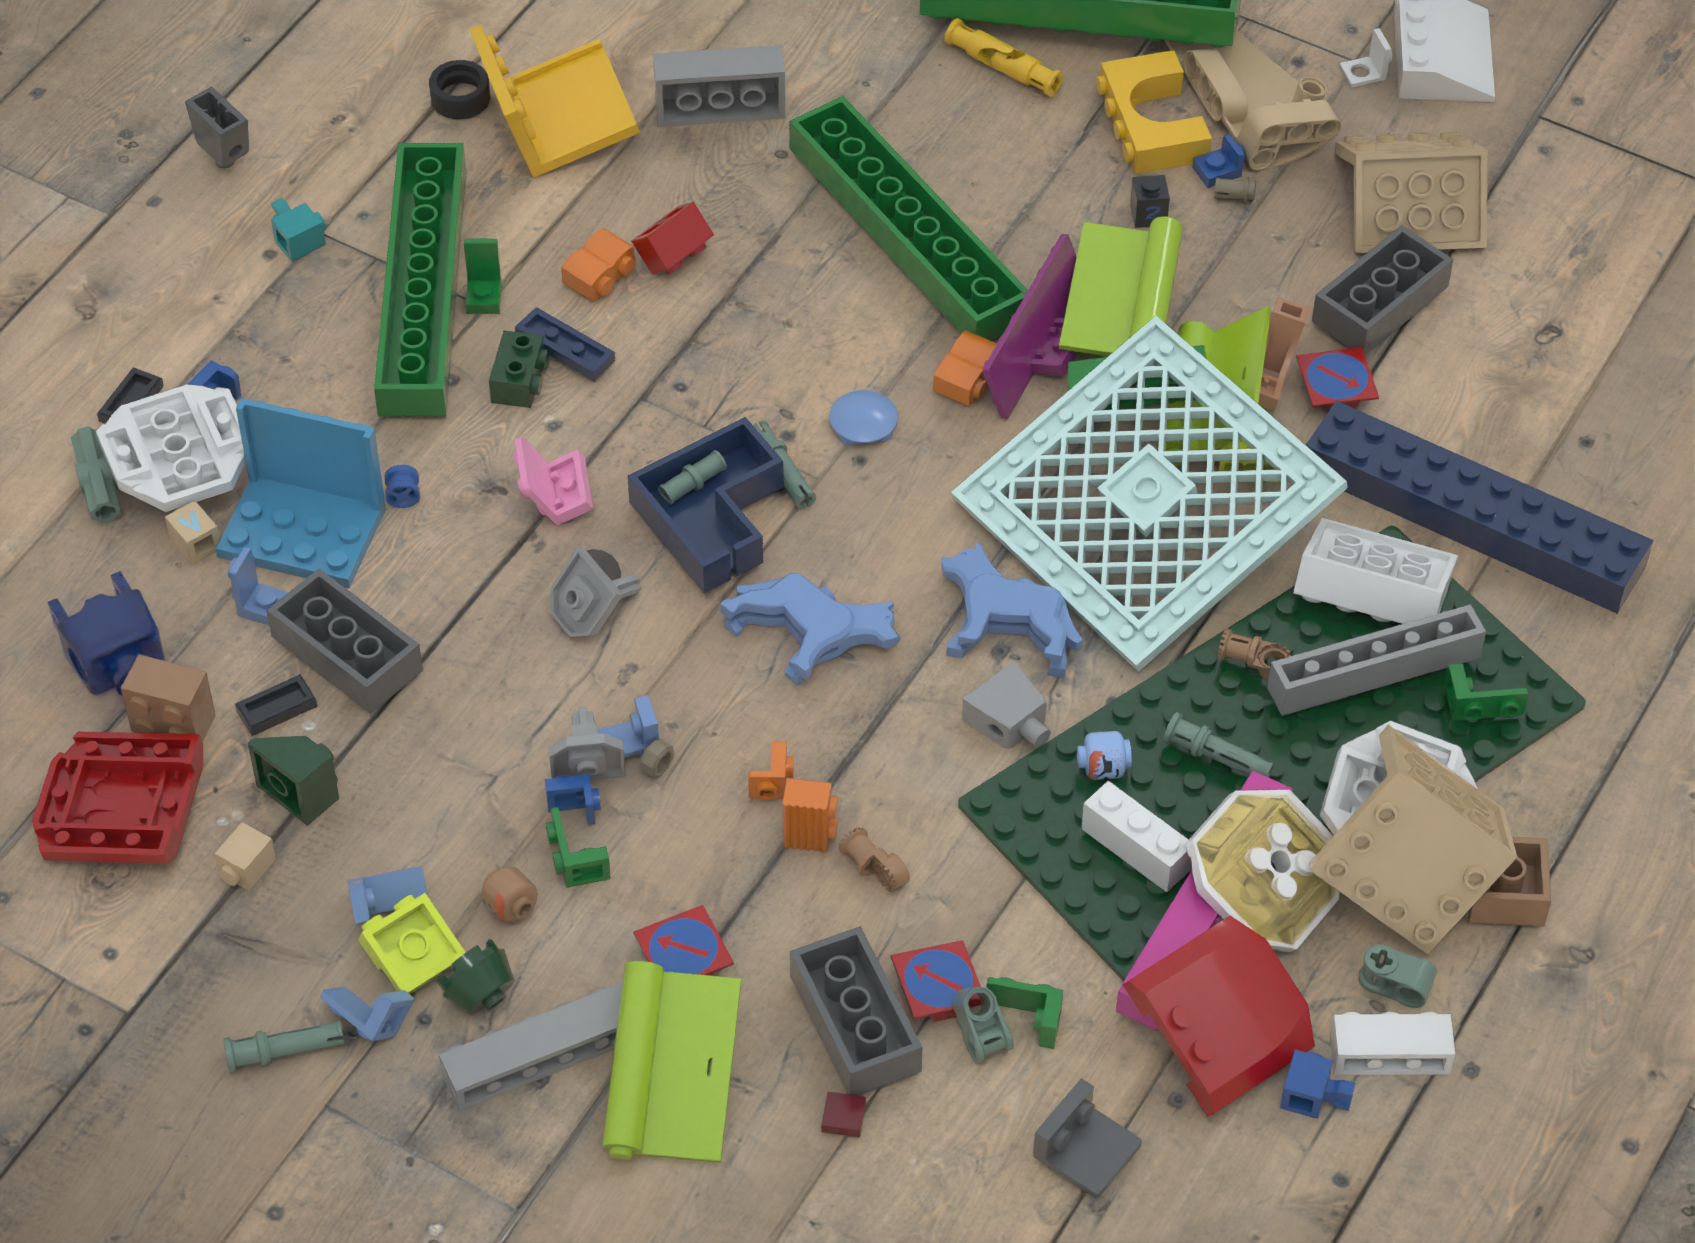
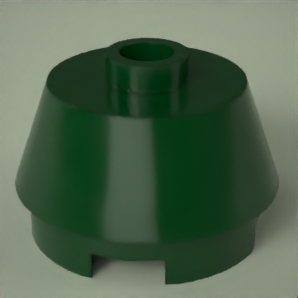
[437,939,515,1015]

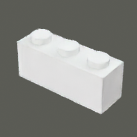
[1081,781,1192,892]
[1330,1012,1455,1075]

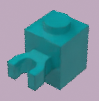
[271,198,326,262]

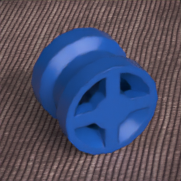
[384,465,420,508]

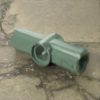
[71,426,121,524]

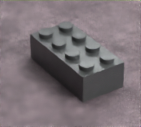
[1312,225,1454,355]
[267,568,423,713]
[790,926,923,1096]

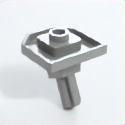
[550,548,641,638]
[549,707,625,780]

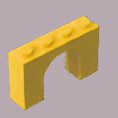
[1096,50,1212,174]

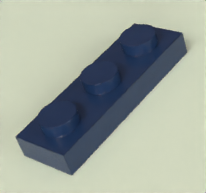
[515,307,615,381]

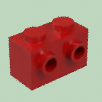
[631,202,714,275]

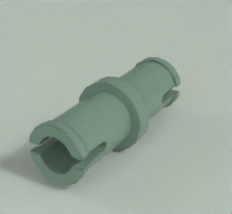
[658,450,727,505]

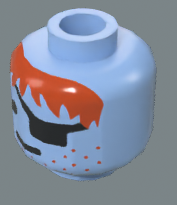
[1077,731,1132,780]

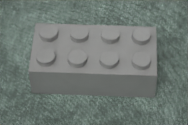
[653,45,785,127]

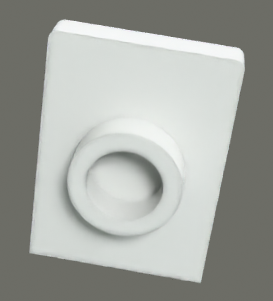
[1340,28,1392,87]

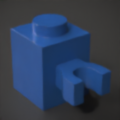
[1280,1050,1356,1119]

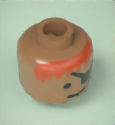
[481,866,538,923]

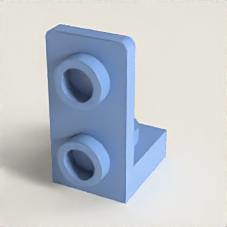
[228,547,289,625]
[597,695,659,758]
[347,866,427,924]
[320,987,415,1041]

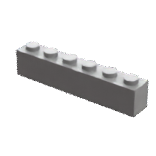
[1267,604,1486,716]
[439,982,623,1111]

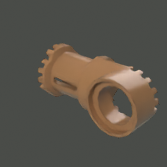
[1218,629,1291,680]
[838,827,910,892]

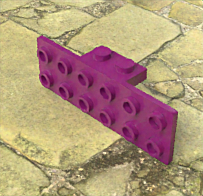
[983,234,1077,419]

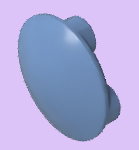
[829,390,898,445]

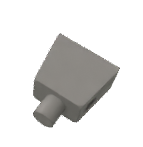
[962,662,1051,748]

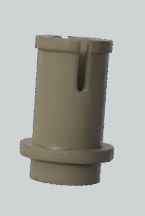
[1215,177,1256,203]

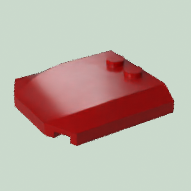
[32,731,203,864]
[1122,915,1315,1117]

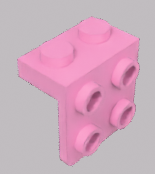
[514,436,593,526]

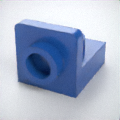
[1192,134,1246,188]
[187,360,241,400]

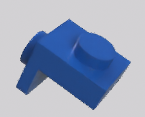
[545,774,601,825]

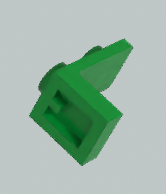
[464,238,502,314]
[1444,663,1529,721]
[545,807,611,888]
[986,977,1064,1049]

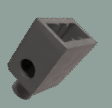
[185,86,249,168]

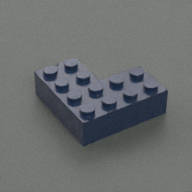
[628,417,784,593]

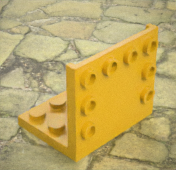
[469,24,640,178]

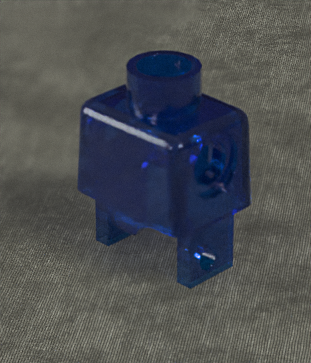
[47,571,165,696]

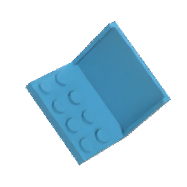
[216,398,386,588]

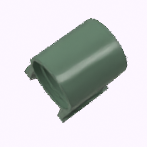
[1358,944,1437,1008]
[953,986,1014,1064]

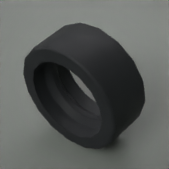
[429,60,491,119]

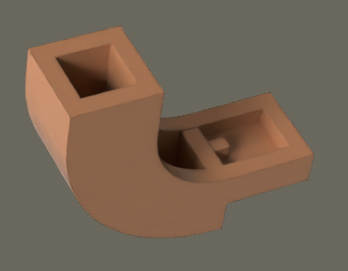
[1258,297,1310,411]

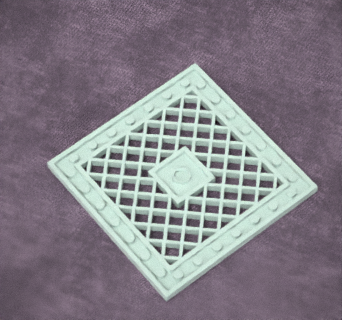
[951,316,1348,672]

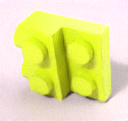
[358,893,466,994]

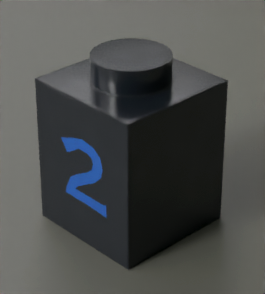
[1130,175,1170,228]

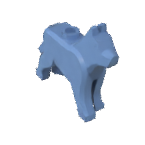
[942,543,1083,678]
[720,573,900,686]

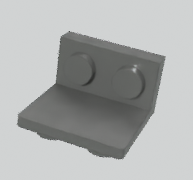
[1033,1078,1142,1198]

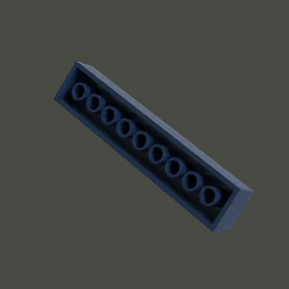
[1306,401,1654,614]

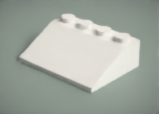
[1394,0,1495,102]
[1293,518,1458,624]

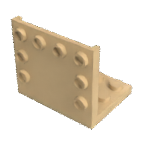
[1335,131,1487,253]
[1309,724,1517,954]

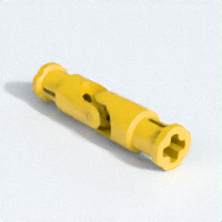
[944,18,1064,98]

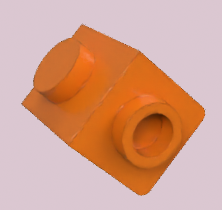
[748,741,794,800]

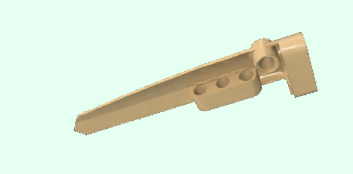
[1164,30,1342,171]

